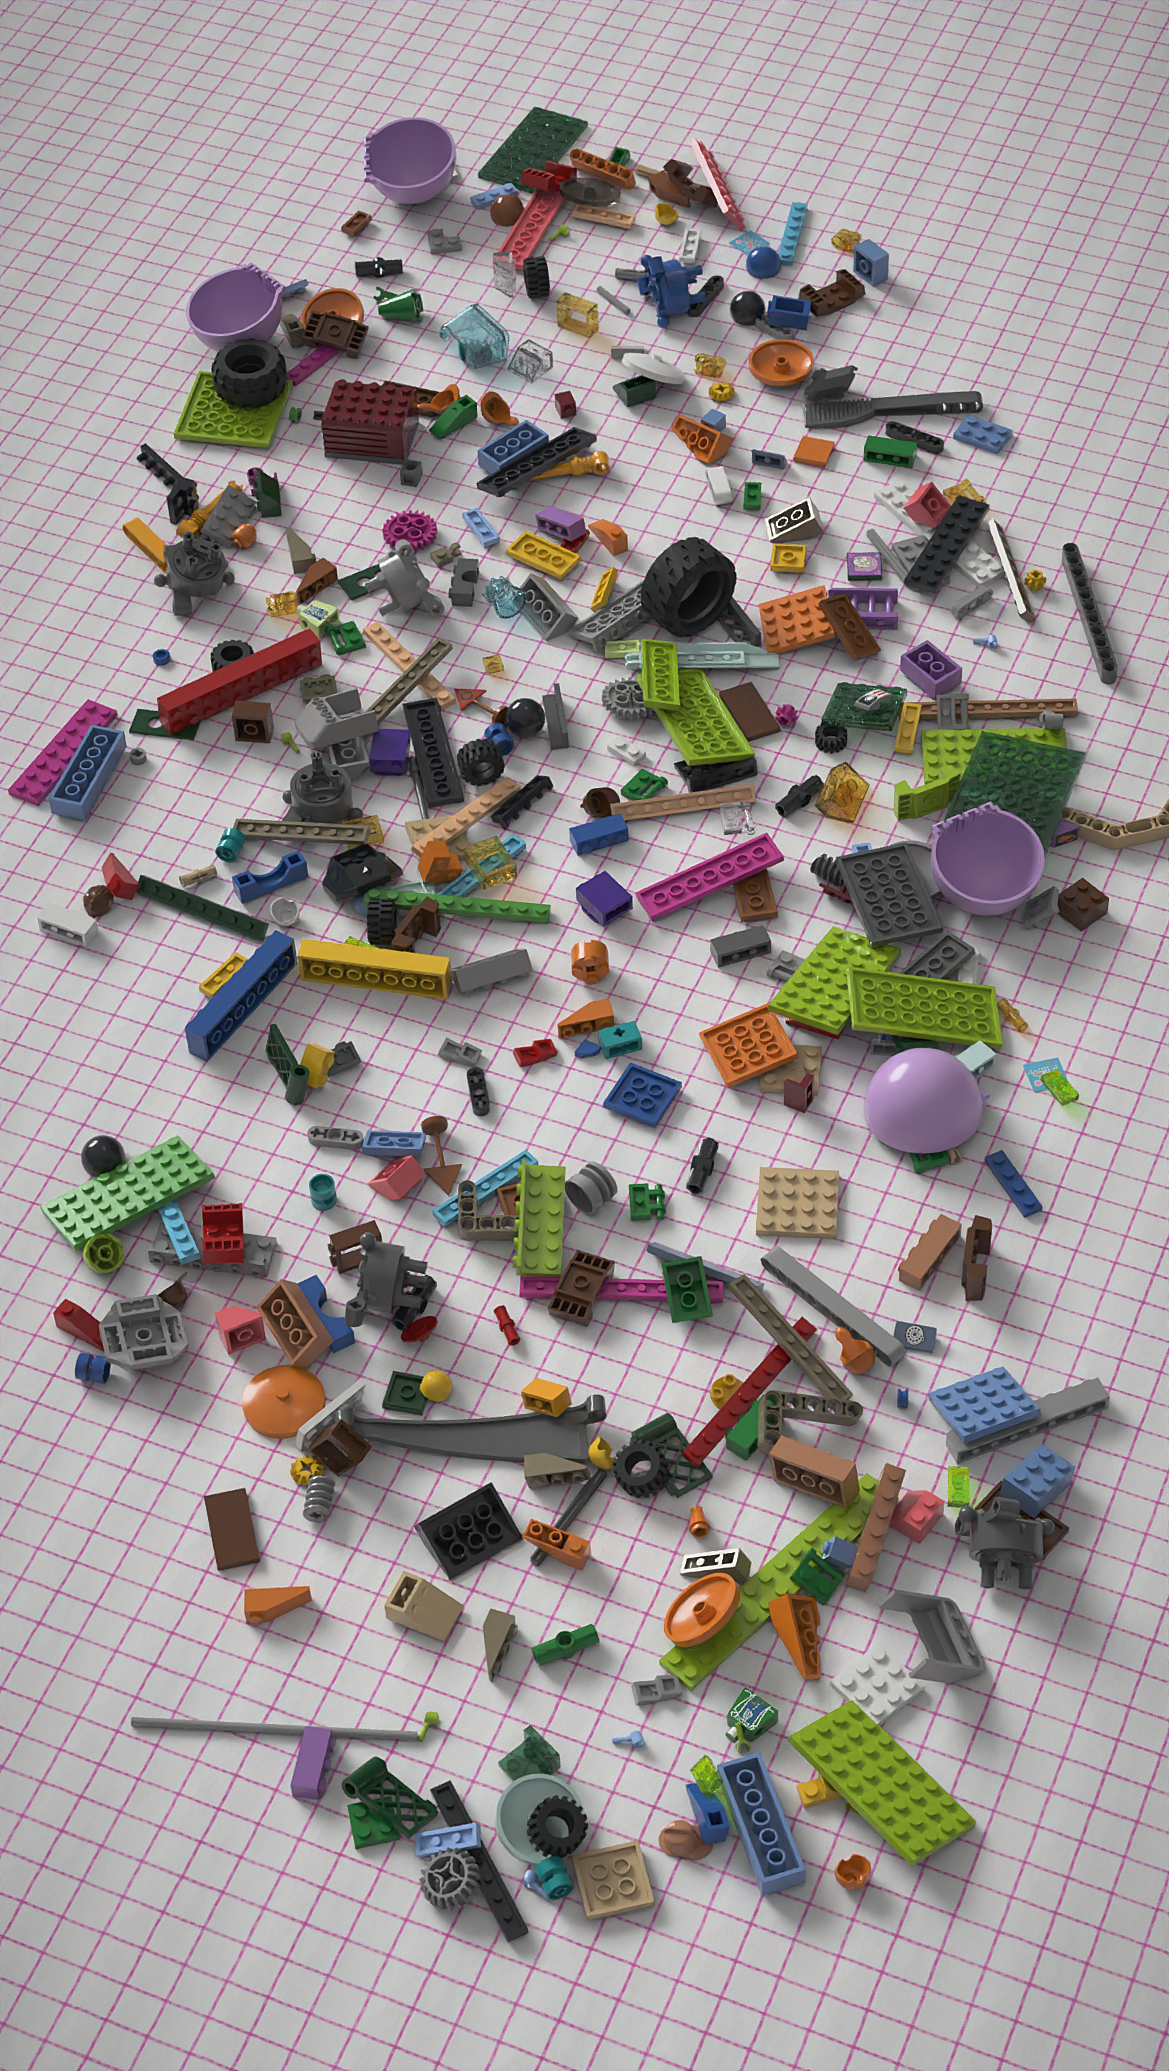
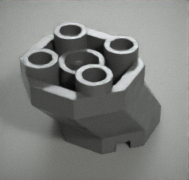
[804,365,858,401]

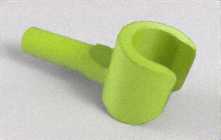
[549,225,569,241]
[281,732,300,753]
[418,1711,439,1741]
[735,1722,751,1754]

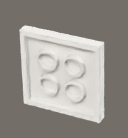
[830,1642,925,1726]

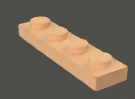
[572,203,635,229]

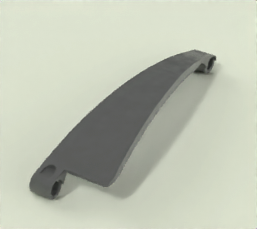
[335,1394,607,1462]

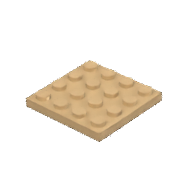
[756,1167,839,1239]

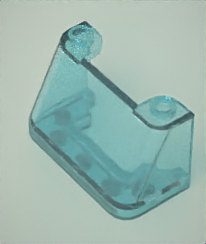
[439,304,509,369]

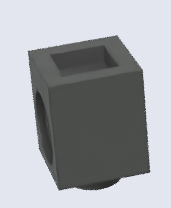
[400,459,422,487]

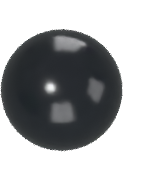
[730,291,766,326]
[505,698,545,738]
[81,1135,125,1177]

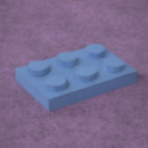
[953,415,1013,454]
[362,1130,426,1158]

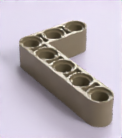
[458,1180,519,1241]
[758,1390,863,1455]

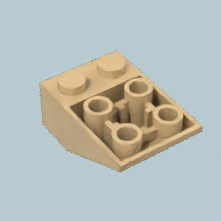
[384,1571,464,1642]

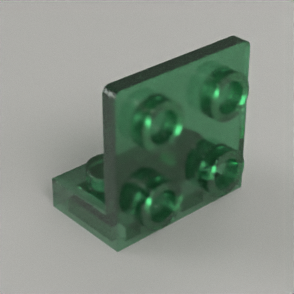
[498,1725,561,1781]

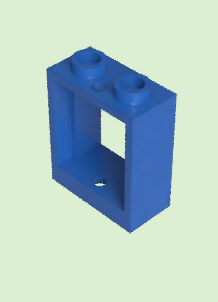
[766,295,811,331]

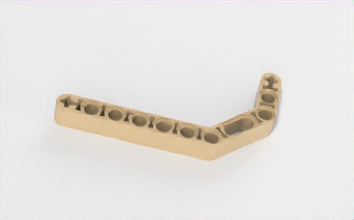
[1005,789,1169,850]

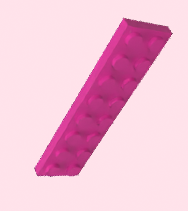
[8,699,118,806]
[635,833,784,921]

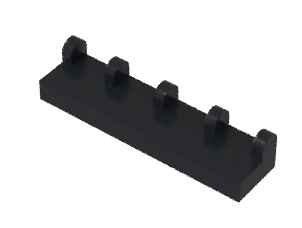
[137,443,183,491]
[490,775,554,829]

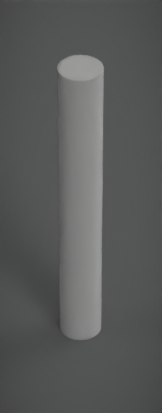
[597,286,631,314]

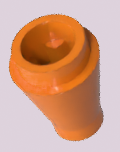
[689,1506,710,1538]

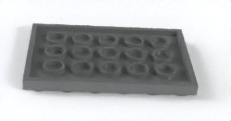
[836,842,944,947]

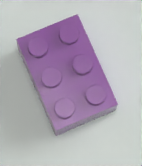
[900,640,963,699]

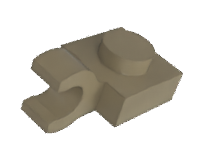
[430,542,462,568]

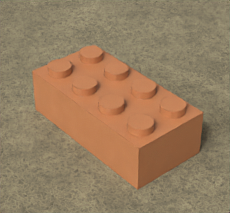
[256,1279,334,1369]
[769,1436,860,1509]

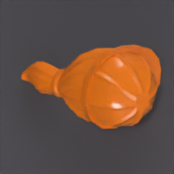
[418,384,461,414]
[480,391,519,426]
[835,1326,875,1374]

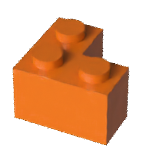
[417,841,463,883]

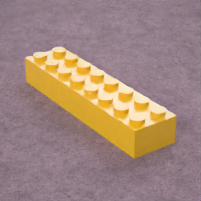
[297,939,452,999]

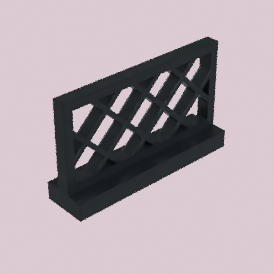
[674,757,757,793]

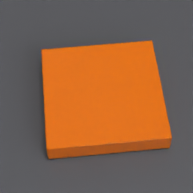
[793,436,835,467]

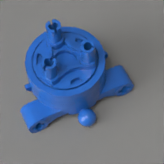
[636,255,706,328]

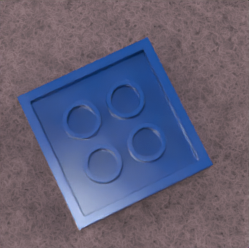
[603,1062,682,1128]

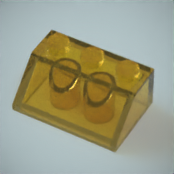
[815,761,870,824]

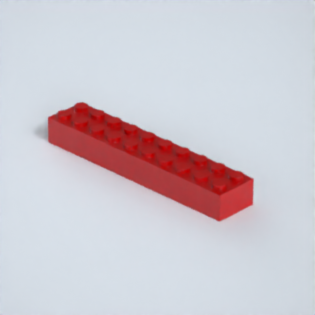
[157,628,322,734]

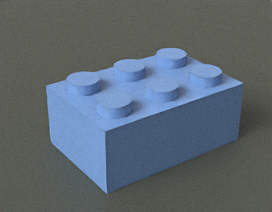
[1000,1444,1076,1518]

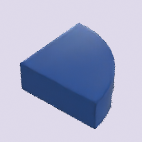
[575,1039,601,1058]

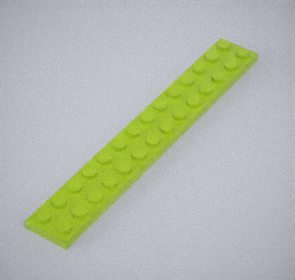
[659,1473,899,1691]

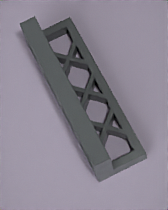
[717,597,761,647]
[542,683,569,750]

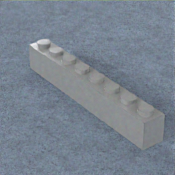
[946,1378,1110,1464]

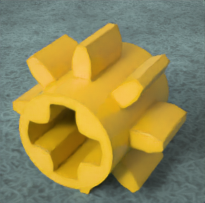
[1024,570,1046,591]

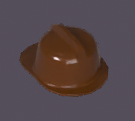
[580,787,620,817]
[158,1272,187,1309]

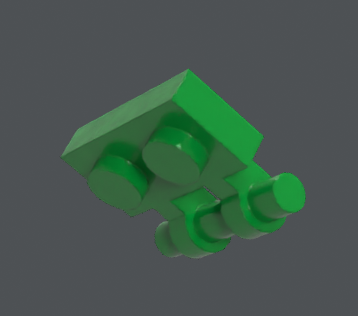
[629,1183,666,1221]

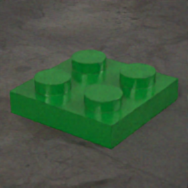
[347,1796,400,1849]

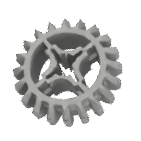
[419,1847,481,1911]

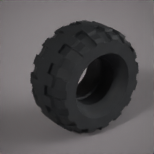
[211,338,287,408]

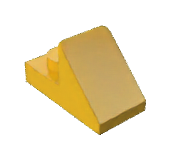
[797,1772,842,1808]

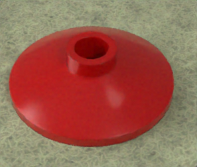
[401,1316,438,1343]

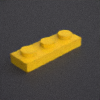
[590,567,618,613]
[894,702,922,754]
[198,952,248,998]

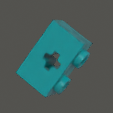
[598,1021,642,1059]

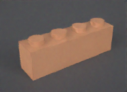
[898,1214,962,1291]

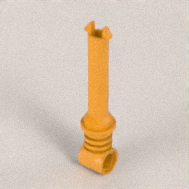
[530,451,610,481]
[176,480,243,539]

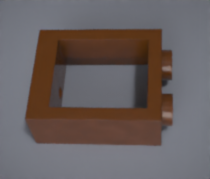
[327,1220,382,1274]
[308,1419,372,1477]

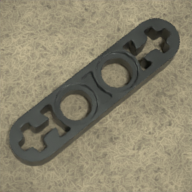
[687,275,724,317]
[885,421,944,454]

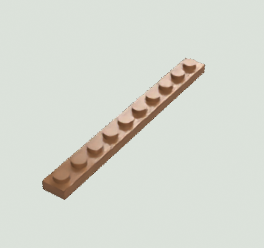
[898,698,1078,720]

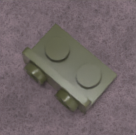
[300,674,337,703]

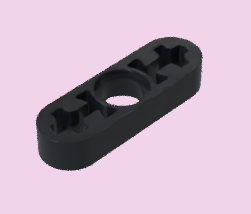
[467,1067,490,1116]

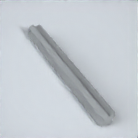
[866,529,908,586]

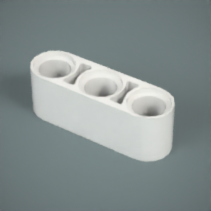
[705,466,732,505]

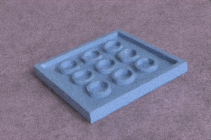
[928,1366,1041,1443]

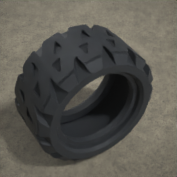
[640,537,737,638]

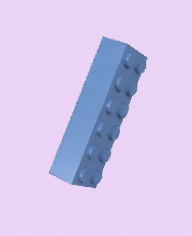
[49,724,127,821]
[717,1752,806,1896]

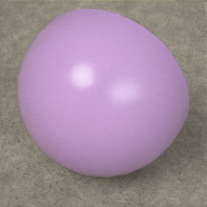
[363,117,456,204]
[186,263,287,352]
[931,802,1045,916]
[865,1048,990,1153]

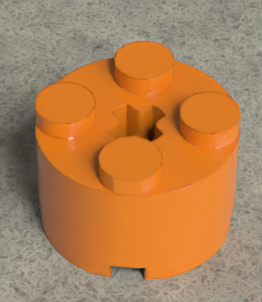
[571,940,609,985]

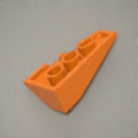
[671,413,734,464]
[768,1594,821,1681]

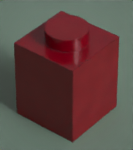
[554,391,576,419]

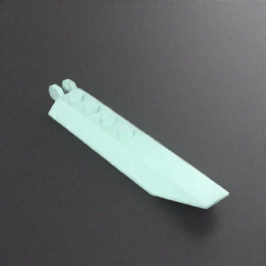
[625,642,779,671]

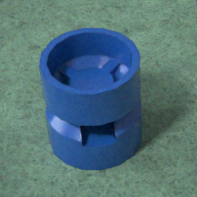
[484,723,514,756]
[75,1353,111,1384]

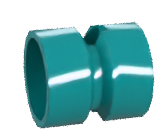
[215,828,246,863]
[309,1174,337,1211]
[535,1856,574,1901]

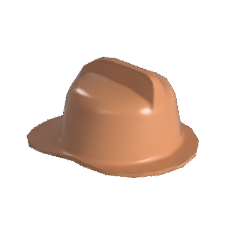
[659,1820,713,1859]

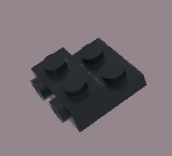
[166,477,199,524]

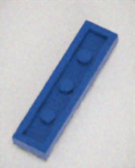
[985,1150,1042,1218]

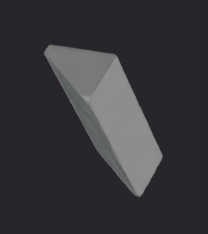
[611,346,644,358]

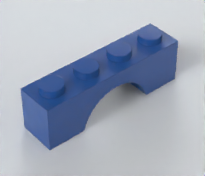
[232,850,308,904]
[297,1275,355,1354]

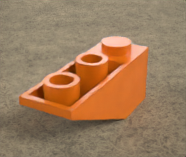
[557,998,615,1038]
[522,1518,591,1571]

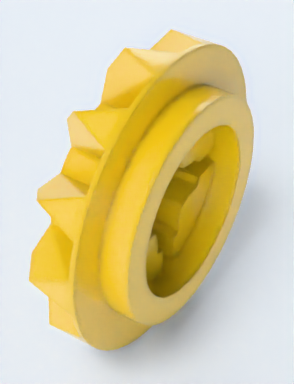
[708,382,735,401]
[290,1455,324,1485]

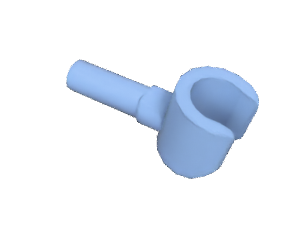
[973,634,998,649]
[612,1731,645,1748]
[523,1870,547,1899]

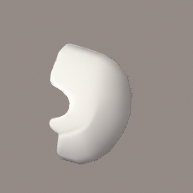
[270,897,300,926]

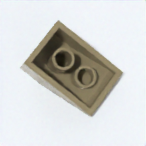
[765,497,823,543]

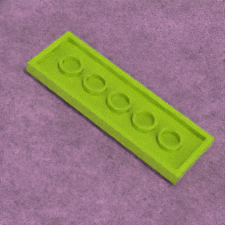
[641,639,680,711]

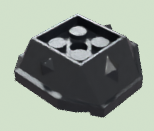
[322,843,403,902]

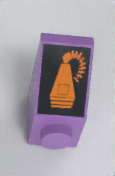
[1037,816,1080,848]

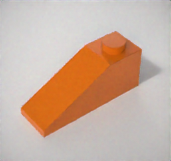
[588,519,628,557]
[244,1586,312,1624]

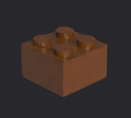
[232,701,274,743]
[1057,878,1109,931]

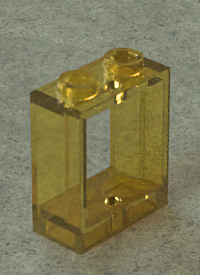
[556,292,599,338]
[464,835,517,890]

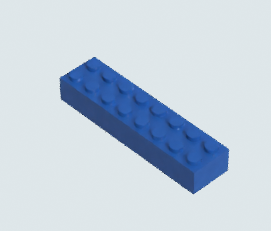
[185,930,298,1062]

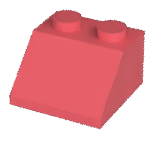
[903,482,951,528]
[367,1155,426,1200]
[215,1306,266,1355]
[889,1490,944,1544]

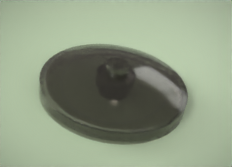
[559,178,621,207]

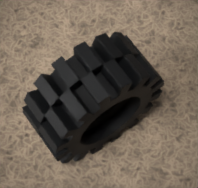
[815,721,847,754]

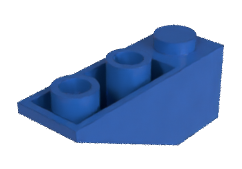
[685,1781,730,1845]

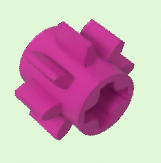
[775,704,798,726]

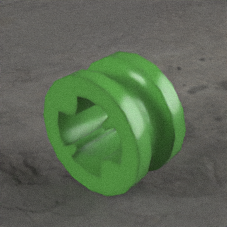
[289,407,302,422]

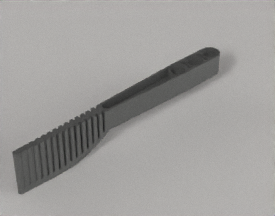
[803,391,983,428]

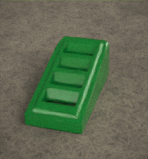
[608,147,631,167]

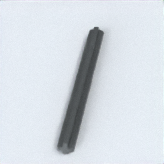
[530,1467,607,1566]

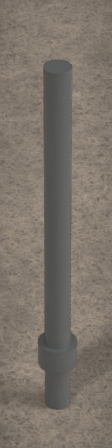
[409,756,429,820]

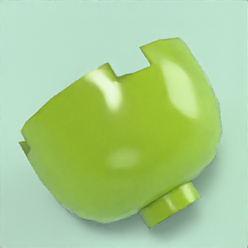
[83,1234,124,1274]

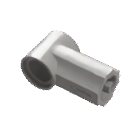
[1039,710,1063,730]

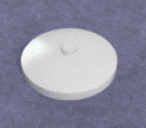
[622,353,685,384]

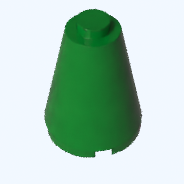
[378,289,423,321]

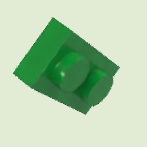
[743,482,762,510]

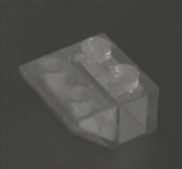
[493,252,517,298]
[508,339,553,383]

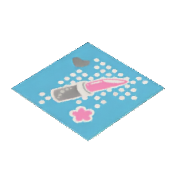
[729,230,770,256]
[1023,1057,1070,1092]

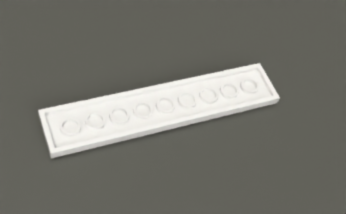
[874,479,1006,588]

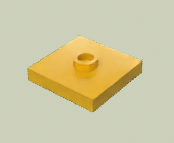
[770,544,807,573]

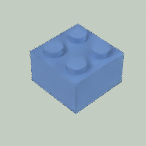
[853,239,889,287]

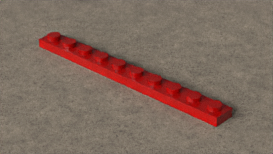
[681,1316,818,1468]

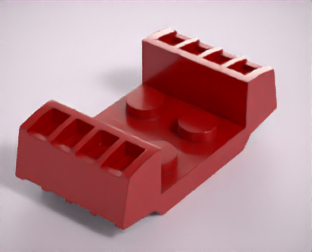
[521,160,577,193]
[202,1203,244,1265]

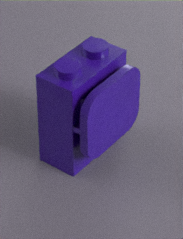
[369,729,411,776]
[576,871,633,926]

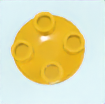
[710,1374,743,1410]

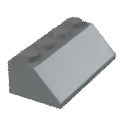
[511,573,579,641]
[326,713,370,781]
[451,948,533,995]

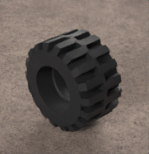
[523,256,550,298]
[210,639,254,672]
[457,739,505,786]
[367,899,397,945]
[613,1440,670,1498]
[527,1795,588,1858]

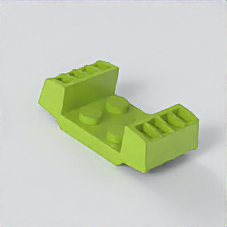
[893,765,961,821]

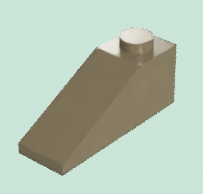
[286,527,316,574]
[680,1548,752,1582]

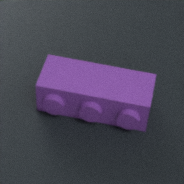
[535,506,586,541]
[290,1726,336,1800]

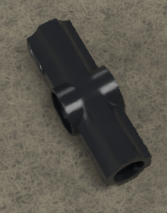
[355,257,403,278]
[775,775,824,817]
[686,1137,719,1194]
[392,1275,437,1331]

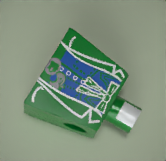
[726,1687,778,1743]

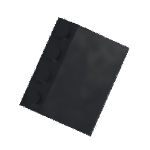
[414,1482,522,1580]

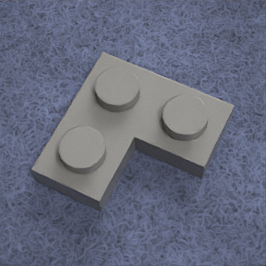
[427,229,462,254]

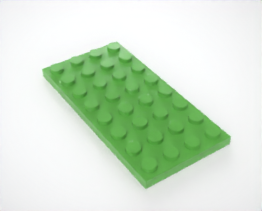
[40,1135,215,1251]

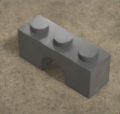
[448,558,479,607]

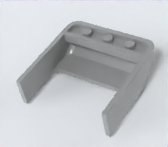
[294,688,379,749]
[878,1589,985,1683]

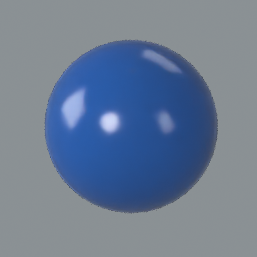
[746,246,781,279]

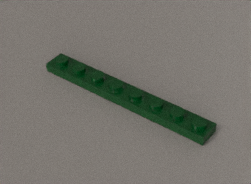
[137,875,269,941]

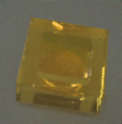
[482,654,504,674]

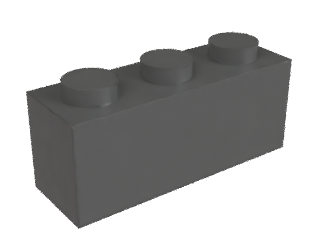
[710,925,771,968]

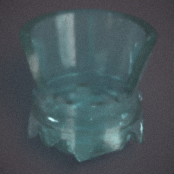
[482,576,526,619]

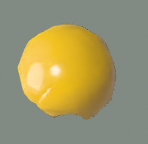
[655,203,679,225]
[420,1370,453,1402]
[588,1437,617,1470]

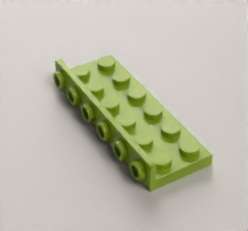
[513,1159,566,1277]

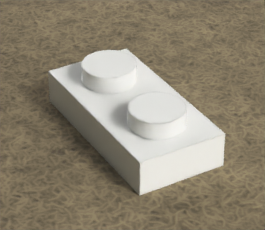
[607,736,646,767]

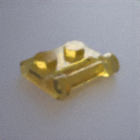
[943,479,986,505]
[342,815,384,850]

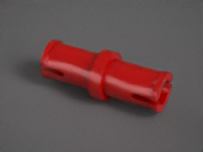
[493,1305,521,1346]

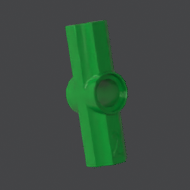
[531,1623,599,1666]

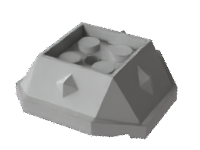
[99,1294,189,1371]

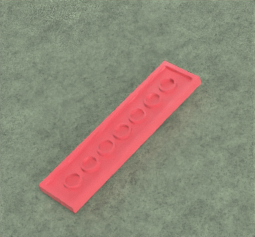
[690,138,746,231]
[493,189,567,270]

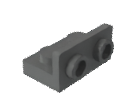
[327,1041,361,1077]

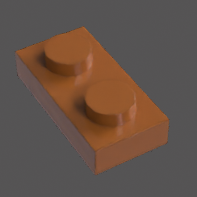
[341,210,372,237]

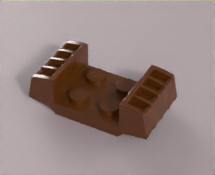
[663,159,718,208]
[798,269,866,317]
[301,311,369,359]
[391,896,441,953]
[961,1215,992,1301]
[548,1249,615,1327]

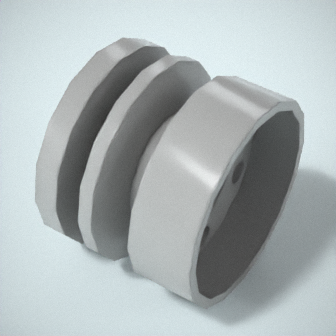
[565,1161,618,1215]

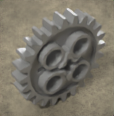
[602,677,655,720]

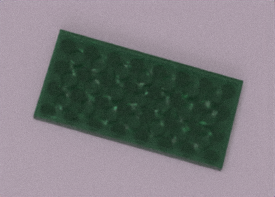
[478,106,588,193]

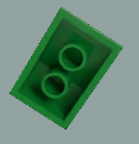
[661,1256,713,1324]

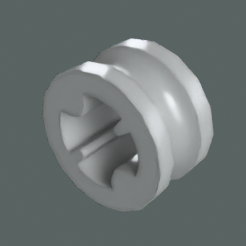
[130,748,147,765]

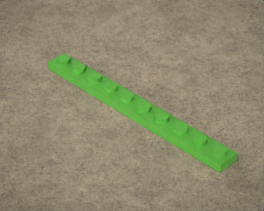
[364,888,551,923]

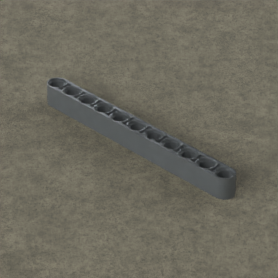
[1062,543,1118,684]

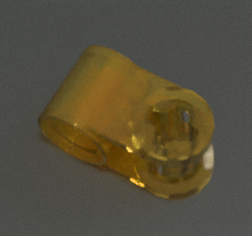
[831,229,861,254]
[694,353,726,378]
[266,591,299,617]

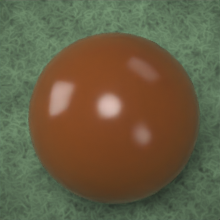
[490,194,524,226]

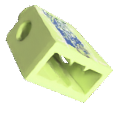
[296,600,340,639]

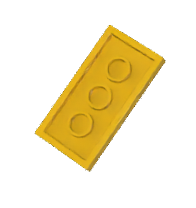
[506,531,581,580]

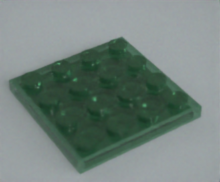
[821,682,907,731]

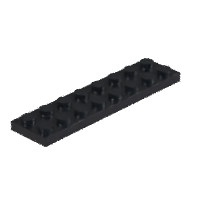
[476,427,597,497]
[904,495,990,594]
[402,698,464,808]

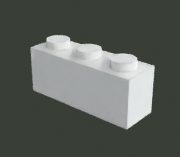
[37,902,99,947]

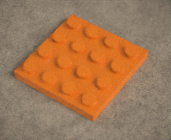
[758,585,836,654]
[699,1003,798,1089]

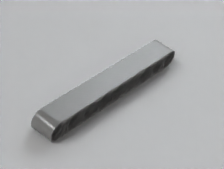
[761,1246,907,1367]

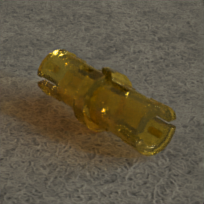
[997,998,1028,1033]

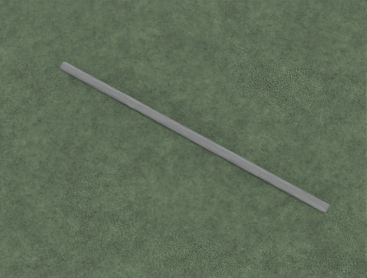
[131,1717,418,1741]

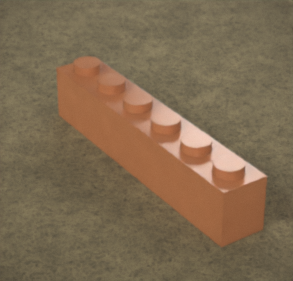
[845,1463,906,1592]

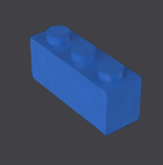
[569,813,629,856]

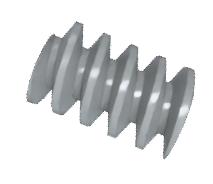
[303,1475,335,1523]

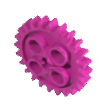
[382,510,437,552]

